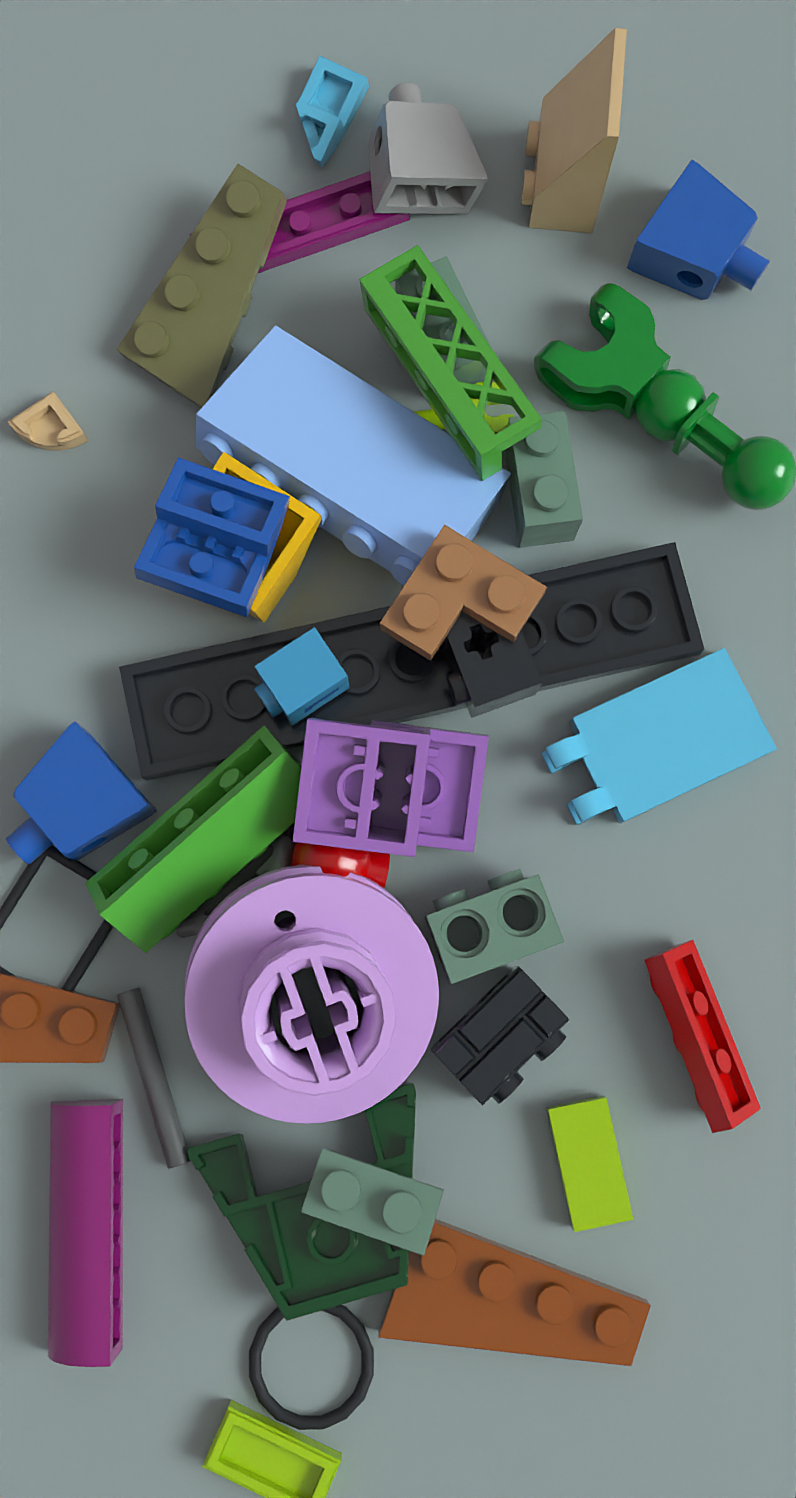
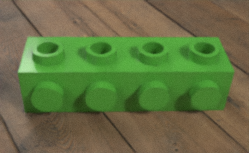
[85,725,302,953]

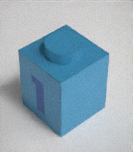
[254,627,350,726]

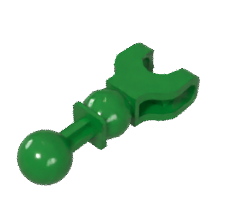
[534,283,796,510]

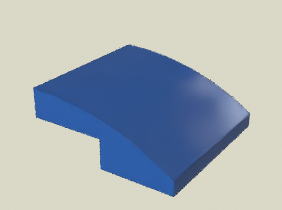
[134,457,290,617]

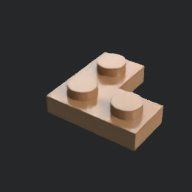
[380,524,547,661]

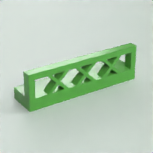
[359,245,542,481]

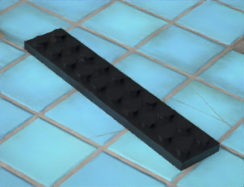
[119,542,705,781]

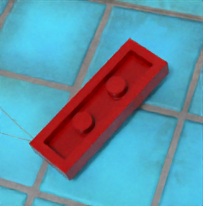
[644,940,761,1133]

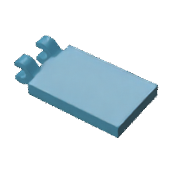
[541,648,777,825]

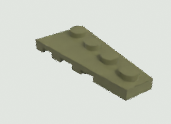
[116,163,287,408]

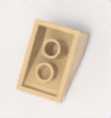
[521,28,627,233]

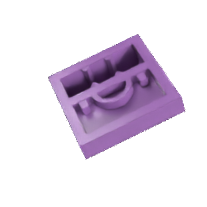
[293,718,489,857]

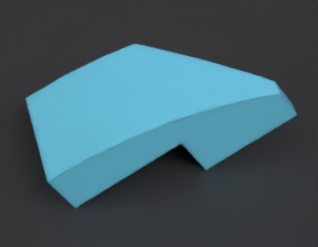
[295,56,370,167]

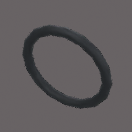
[249,1305,374,1430]

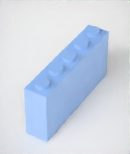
[196,325,511,586]

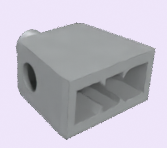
[368,82,488,214]

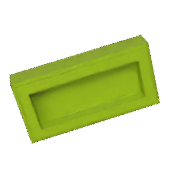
[546,1095,634,1232]
[202,1400,342,1498]

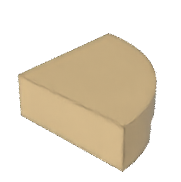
[8,391,89,451]

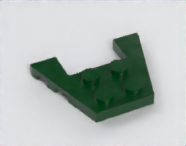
[187,1083,416,1321]

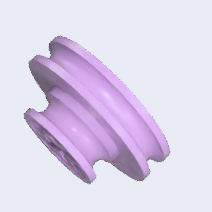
[185,865,439,1124]

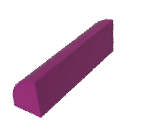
[48,1099,123,1367]

